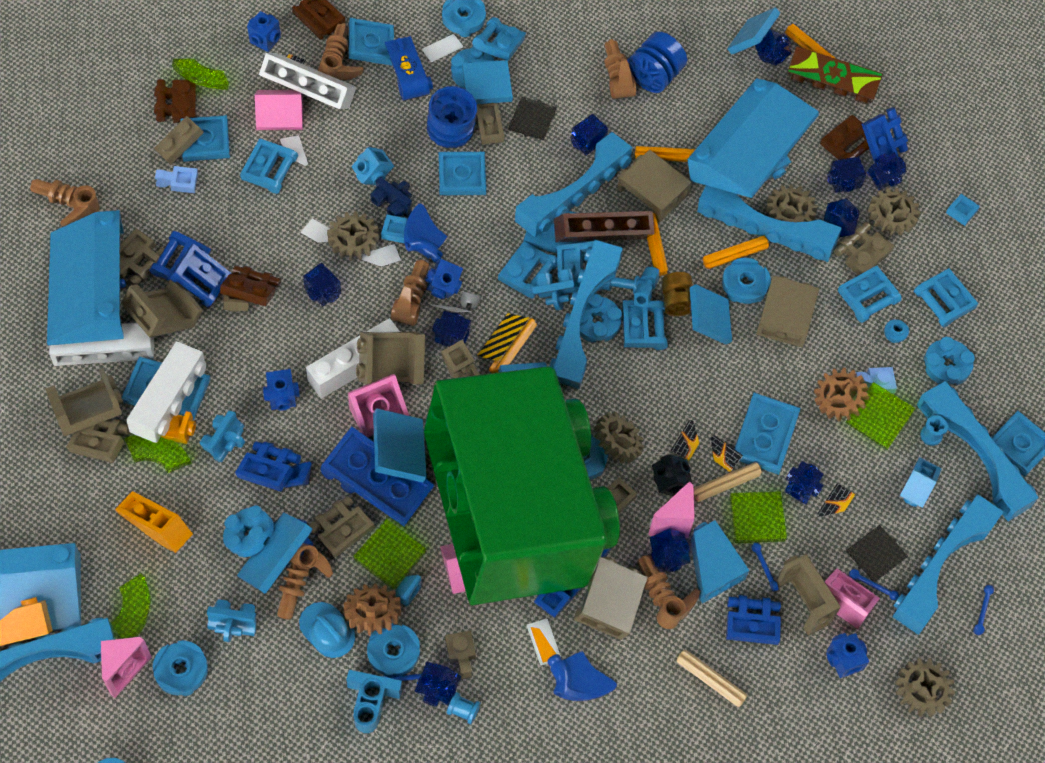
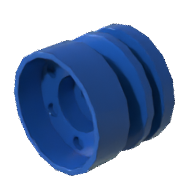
[627,31,688,93]
[427,86,477,148]

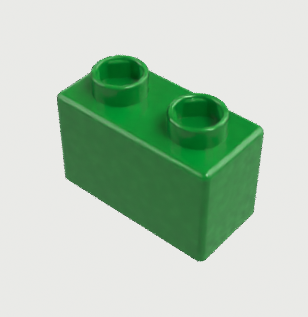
[424,366,620,606]

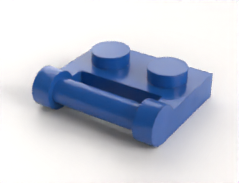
[149,231,211,290]
[168,244,232,308]

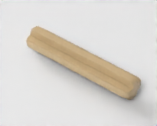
[693,462,762,502]
[677,650,747,707]

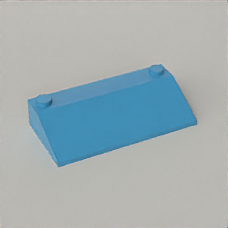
[687,78,819,198]
[47,210,124,346]
[0,543,81,631]

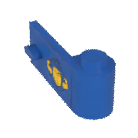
[385,36,433,101]

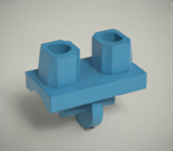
[532,269,580,310]
[200,411,245,463]
[207,599,256,642]

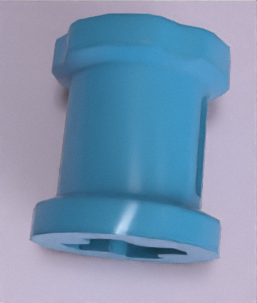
[920,415,948,446]
[447,692,481,725]

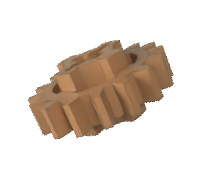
[814,368,869,421]
[344,583,401,636]

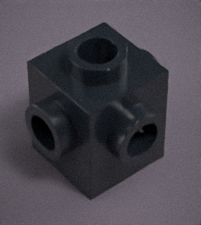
[652,454,693,496]

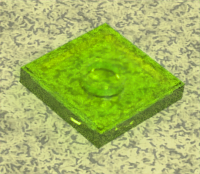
[846,382,916,450]
[730,491,787,543]
[353,519,426,590]

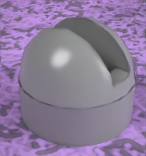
[460,292,481,310]

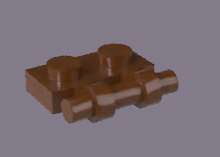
[154,79,197,123]
[220,265,281,307]

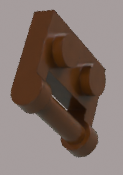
[820,114,869,167]

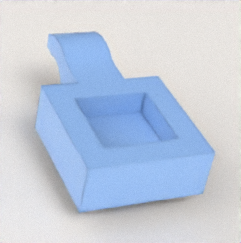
[155,166,198,193]
[856,367,897,394]

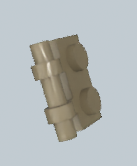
[834,222,895,275]
[120,228,164,285]
[66,419,130,463]
[308,496,375,559]

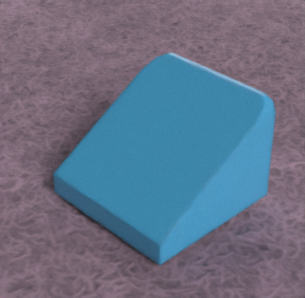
[395,575,422,607]

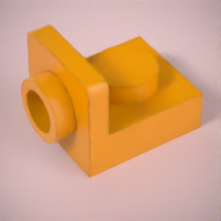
[160,411,196,444]

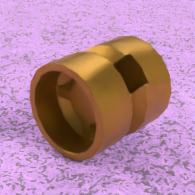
[661,272,693,316]

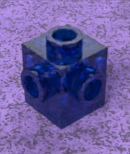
[755,28,792,66]
[867,152,907,191]
[823,198,860,238]
[785,461,824,505]
[649,528,691,572]
[415,661,461,707]

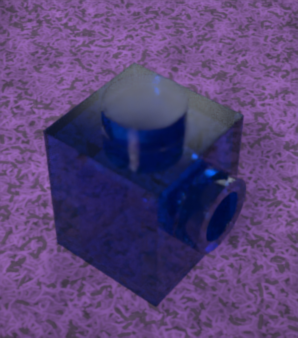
[571,114,608,155]
[827,156,866,193]
[303,262,341,307]
[432,311,471,347]

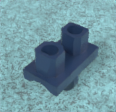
[370,177,412,217]

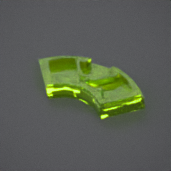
[172,59,229,90]
[124,435,192,473]
[111,573,151,639]

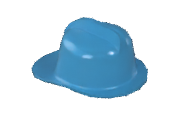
[299,602,355,658]

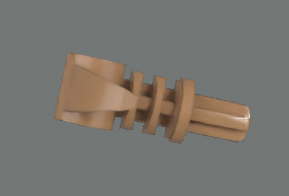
[318,23,364,80]
[604,39,636,99]
[30,179,100,227]
[391,259,429,326]
[277,543,333,620]
[637,555,700,629]

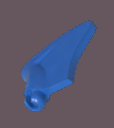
[404,203,448,263]
[547,651,617,701]

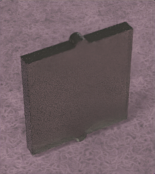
[508,96,557,141]
[846,525,908,582]

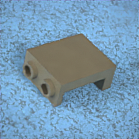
[617,150,692,223]
[756,275,819,348]
[121,280,202,338]
[356,332,425,385]
[45,368,123,437]
[777,554,840,636]
[573,557,648,640]

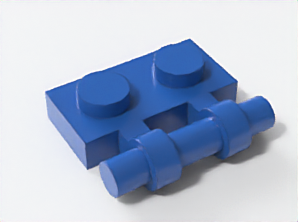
[862,107,908,166]
[235,441,301,492]
[726,595,781,645]

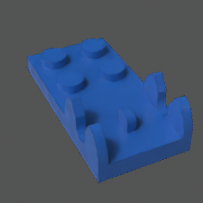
[321,426,434,527]

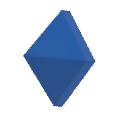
[284,461,312,488]

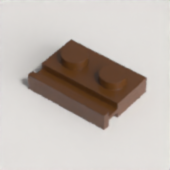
[292,0,346,40]

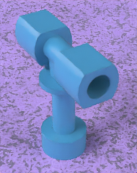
[602,267,659,307]

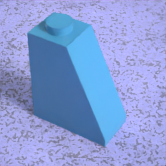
[690,520,749,604]

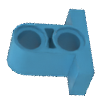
[346,670,402,733]

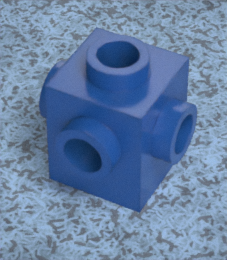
[247,11,281,52]
[425,259,463,299]
[263,369,300,411]
[826,633,869,679]

